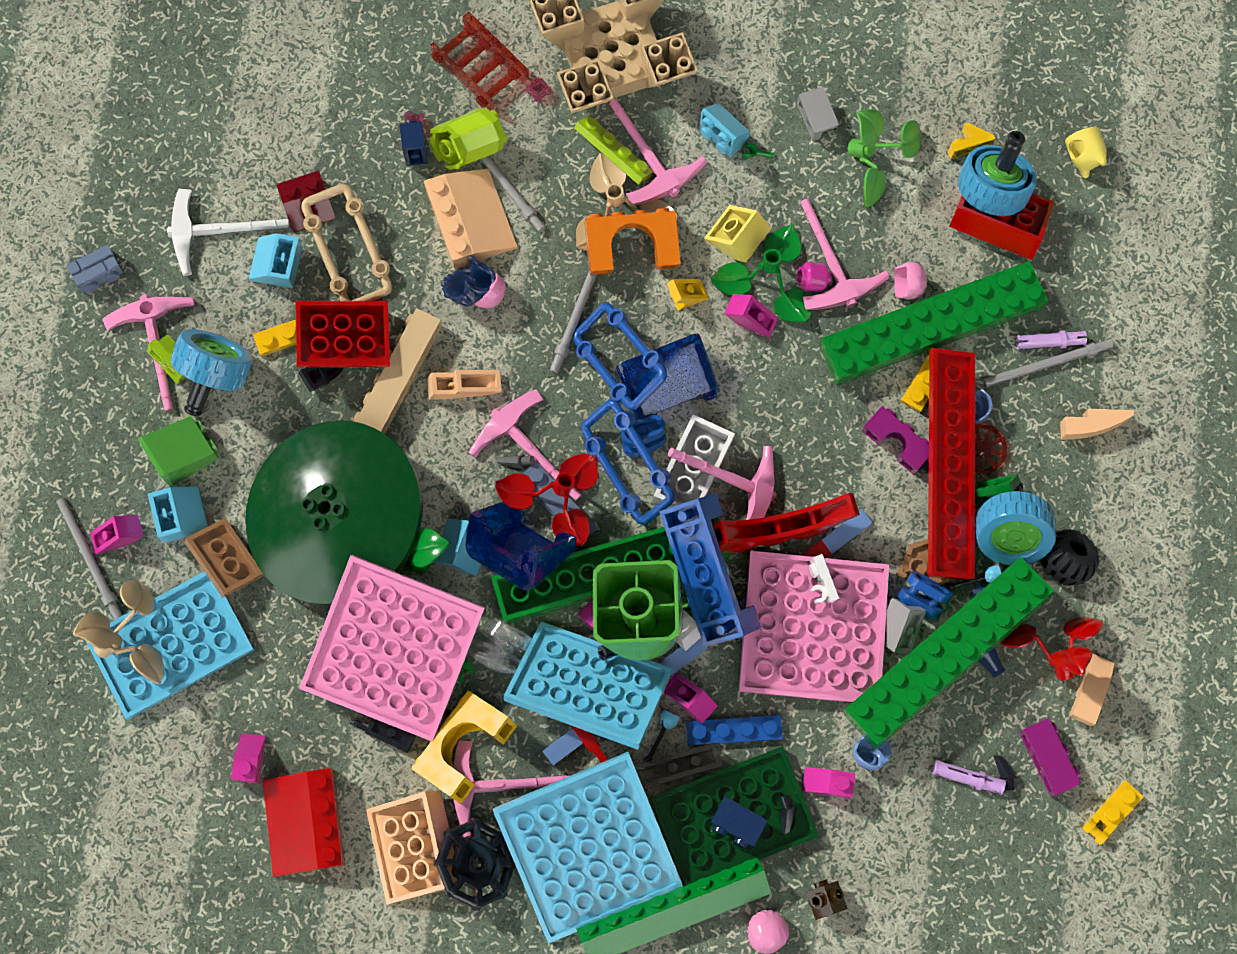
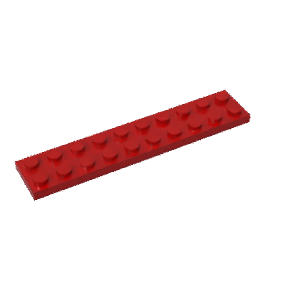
[928,348,975,580]

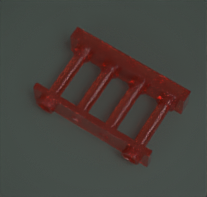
[430,12,529,111]

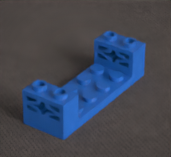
[659,493,761,647]

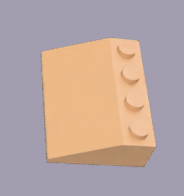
[424,169,518,269]
[366,790,457,905]

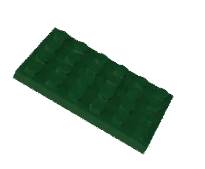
[650,746,819,886]

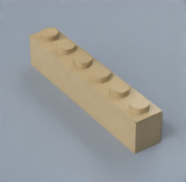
[353,308,442,434]

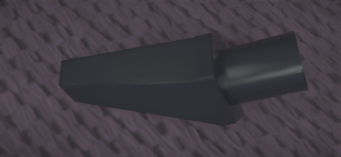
[993,755,1018,791]
[780,795,797,836]

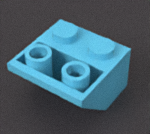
[699,103,750,158]
[249,233,303,288]
[148,486,208,543]

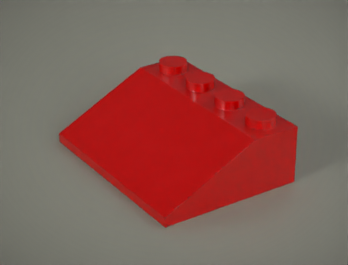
[949,193,1055,260]
[295,301,390,367]
[263,768,346,877]

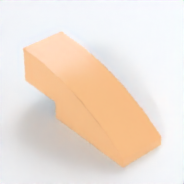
[427,370,502,400]
[1060,409,1134,440]
[1068,653,1115,726]

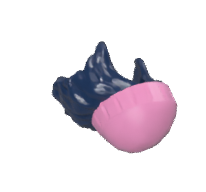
[441,256,506,308]

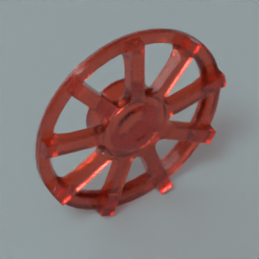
[975,423,1007,473]

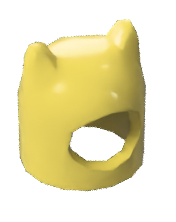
[1065,127,1107,178]

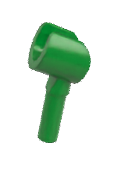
[742,143,774,159]

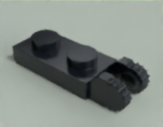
[350,712,417,754]

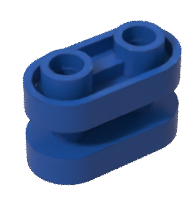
[621,415,666,458]
[898,571,953,620]

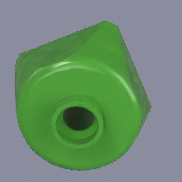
[593,560,683,661]

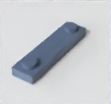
[522,462,598,539]

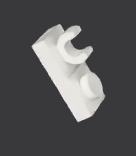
[809,554,839,604]

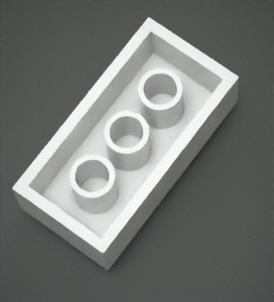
[653,415,735,509]

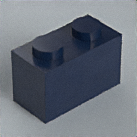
[399,120,428,166]
[710,796,768,849]

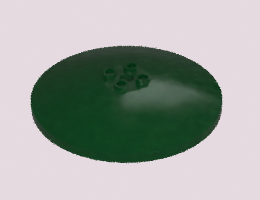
[245,420,423,605]

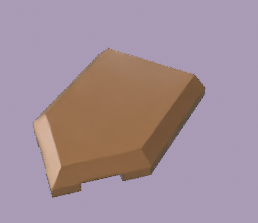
[896,539,953,584]

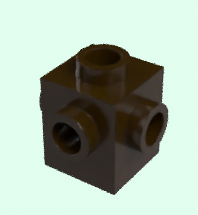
[806,879,848,920]

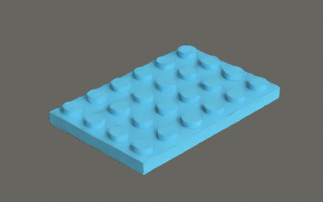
[86,572,254,720]
[504,622,672,750]

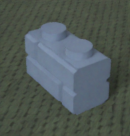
[67,244,124,293]

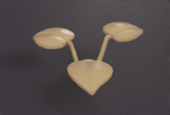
[576,153,678,251]
[73,580,164,685]

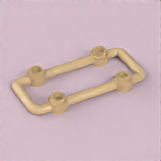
[301,184,392,301]

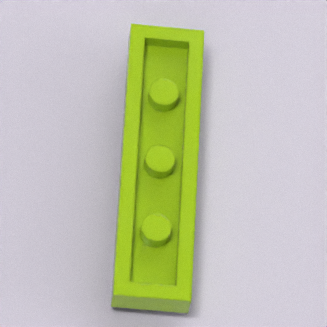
[574,115,654,185]

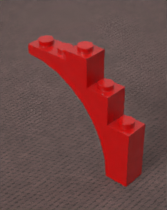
[712,493,860,553]

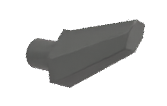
[497,454,535,469]

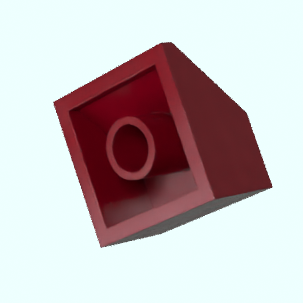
[276,170,336,233]

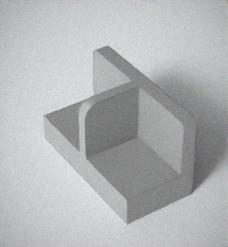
[797,87,839,141]
[884,598,926,653]

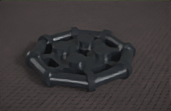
[433,818,516,911]

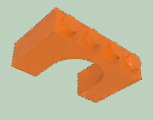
[584,208,681,275]

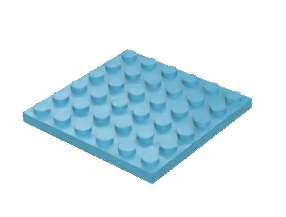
[493,752,683,944]

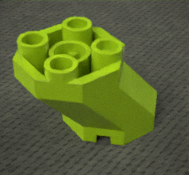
[429,108,508,170]

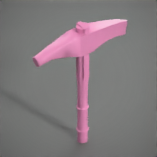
[609,99,707,205]
[801,199,890,310]
[103,294,195,412]
[468,389,582,501]
[668,446,777,520]
[454,740,571,838]

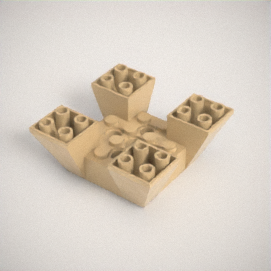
[529,0,698,114]

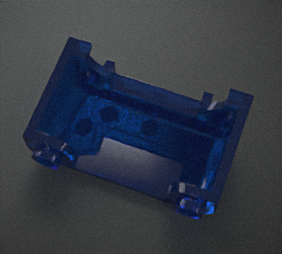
[615,333,720,422]
[466,501,577,590]

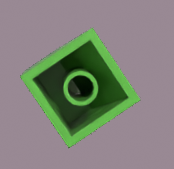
[138,416,219,487]

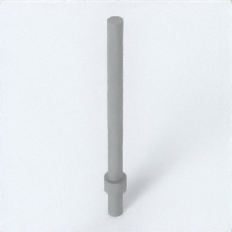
[481,156,546,233]
[549,272,597,374]
[983,339,1113,387]
[56,498,123,620]

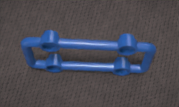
[573,303,667,410]
[581,399,675,525]

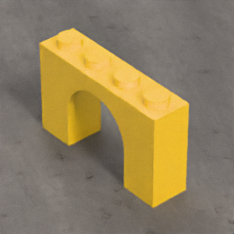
[411,691,518,804]

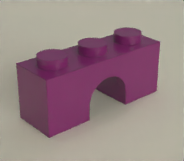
[862,406,929,475]

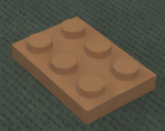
[184,518,263,598]

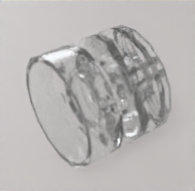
[470,618,532,676]

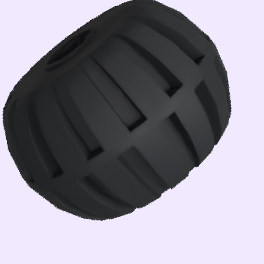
[1041,529,1099,586]

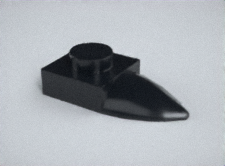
[299,367,344,392]

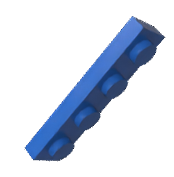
[686,715,783,746]

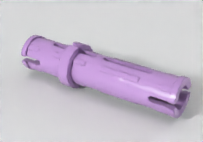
[1016,330,1087,350]
[932,759,1006,795]

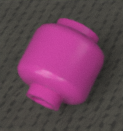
[797,262,832,292]

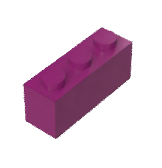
[1019,718,1081,797]

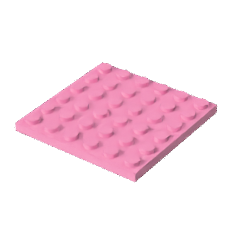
[738,551,889,703]
[299,555,485,741]

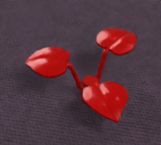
[495,453,598,547]
[999,617,1103,680]

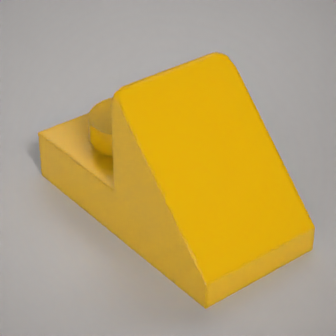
[948,122,995,160]
[667,279,709,311]

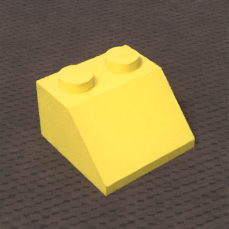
[704,205,771,262]

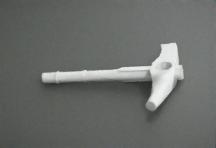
[167,189,289,276]

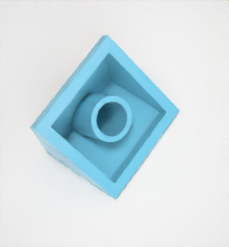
[434,518,492,577]

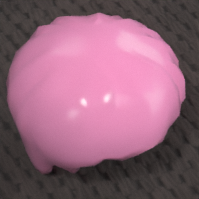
[894,261,927,301]
[748,910,789,954]

